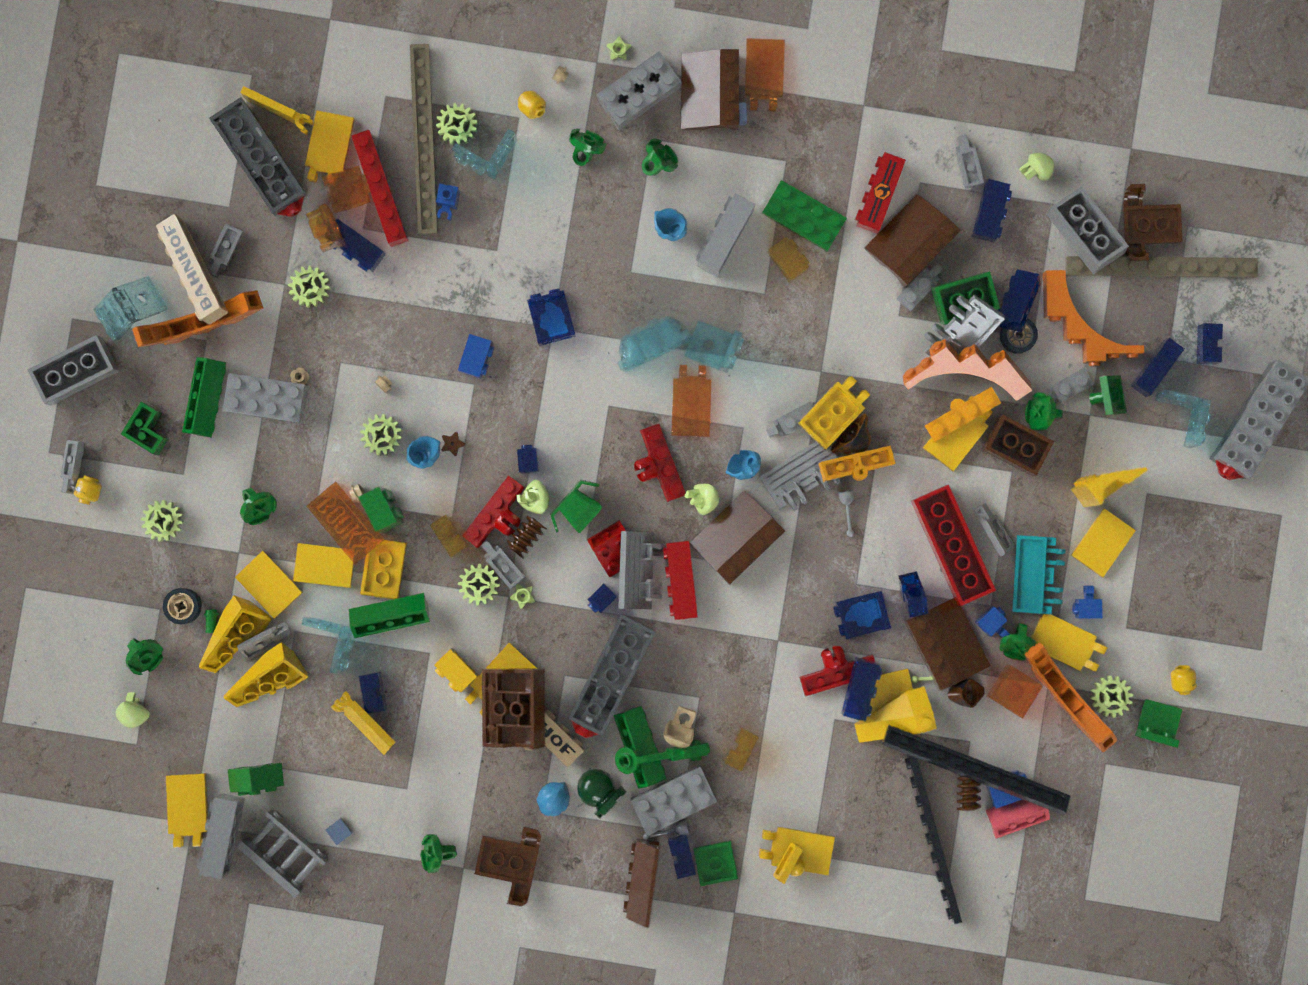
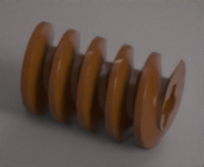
[507,516,547,559]
[957,776,981,811]

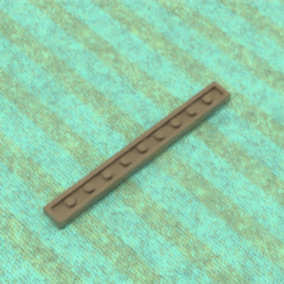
[410,44,438,235]
[1066,256,1258,278]

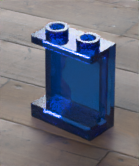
[527,288,576,346]
[833,591,891,640]

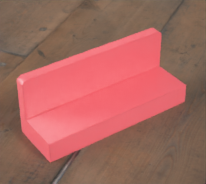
[986,799,1050,839]

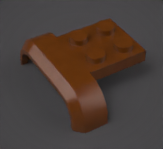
[1123,184,1183,261]
[474,826,542,907]

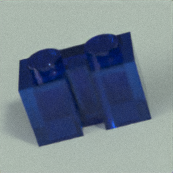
[1197,323,1223,364]
[898,571,928,618]
[359,671,387,714]
[668,835,696,879]

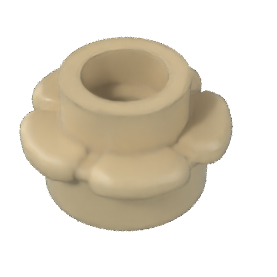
[552,65,568,84]
[290,368,309,385]
[375,375,392,393]
[349,484,365,502]

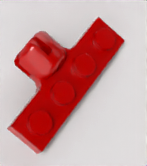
[634,424,686,502]
[462,475,525,548]
[799,646,879,697]

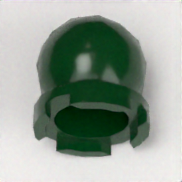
[577,769,627,819]

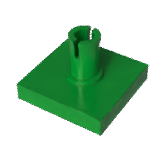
[1089,375,1127,415]

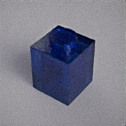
[517,445,539,473]
[587,583,617,613]

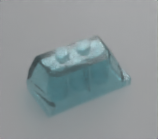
[617,316,694,373]

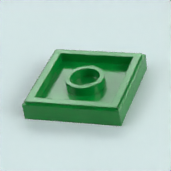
[693,840,738,887]

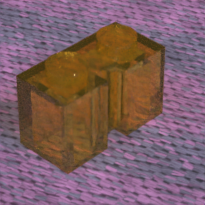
[767,236,809,283]
[430,515,468,558]
[724,727,759,772]

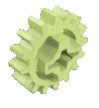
[436,103,478,146]
[288,265,331,308]
[360,414,402,456]
[141,500,184,542]
[458,564,500,605]
[1090,675,1133,718]

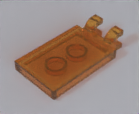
[745,38,785,112]
[671,365,711,437]

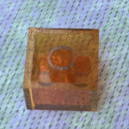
[986,664,1043,719]

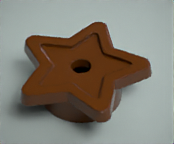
[441,432,465,456]

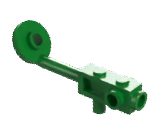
[615,740,710,774]

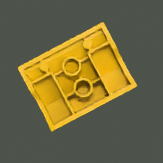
[1071,467,1148,508]

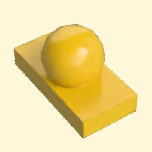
[773,842,805,884]

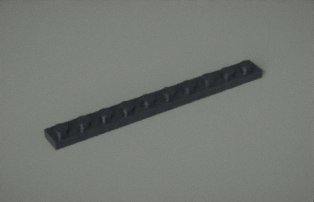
[882,725,1071,815]
[904,754,962,924]

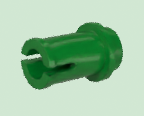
[204,609,219,633]

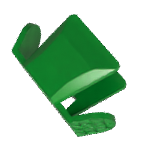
[550,479,602,533]

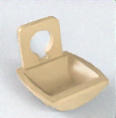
[664,706,696,748]

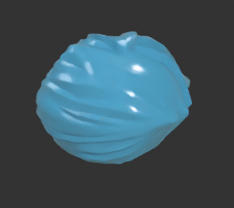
[654,208,688,241]
[406,436,441,469]
[725,450,761,480]
[536,782,570,816]

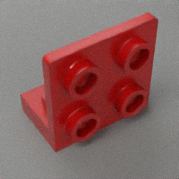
[587,520,626,577]

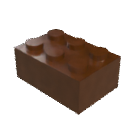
[982,415,1054,477]

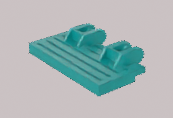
[1012,535,1066,615]

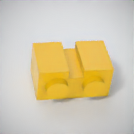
[434,648,479,693]

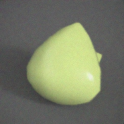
[1019,153,1055,181]
[516,479,550,514]
[685,484,720,515]
[115,692,150,728]

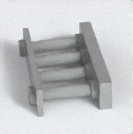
[237,810,329,898]

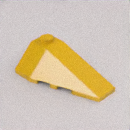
[199,595,272,673]
[223,642,309,707]
[854,686,937,743]

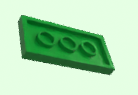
[762,180,847,252]

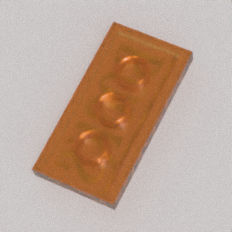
[306,481,385,565]

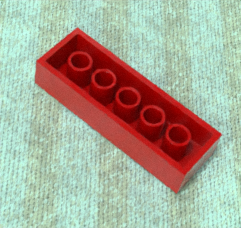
[911,484,996,606]

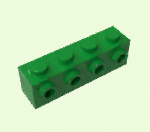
[182,357,226,438]
[349,593,430,638]
[613,706,666,789]

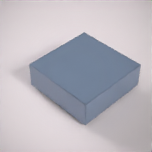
[739,102,747,126]
[325,818,353,845]

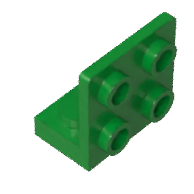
[1135,699,1182,748]

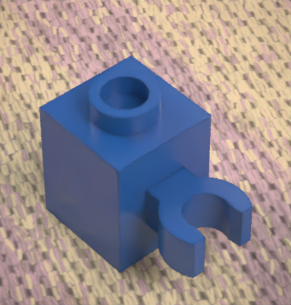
[436,184,460,221]
[1072,586,1103,619]
[975,606,1010,639]

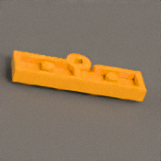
[924,386,1001,442]
[818,445,896,482]

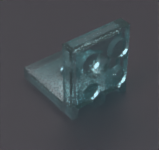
[451,129,517,180]
[93,276,168,342]
[684,321,744,373]
[1155,390,1211,448]
[301,617,354,674]

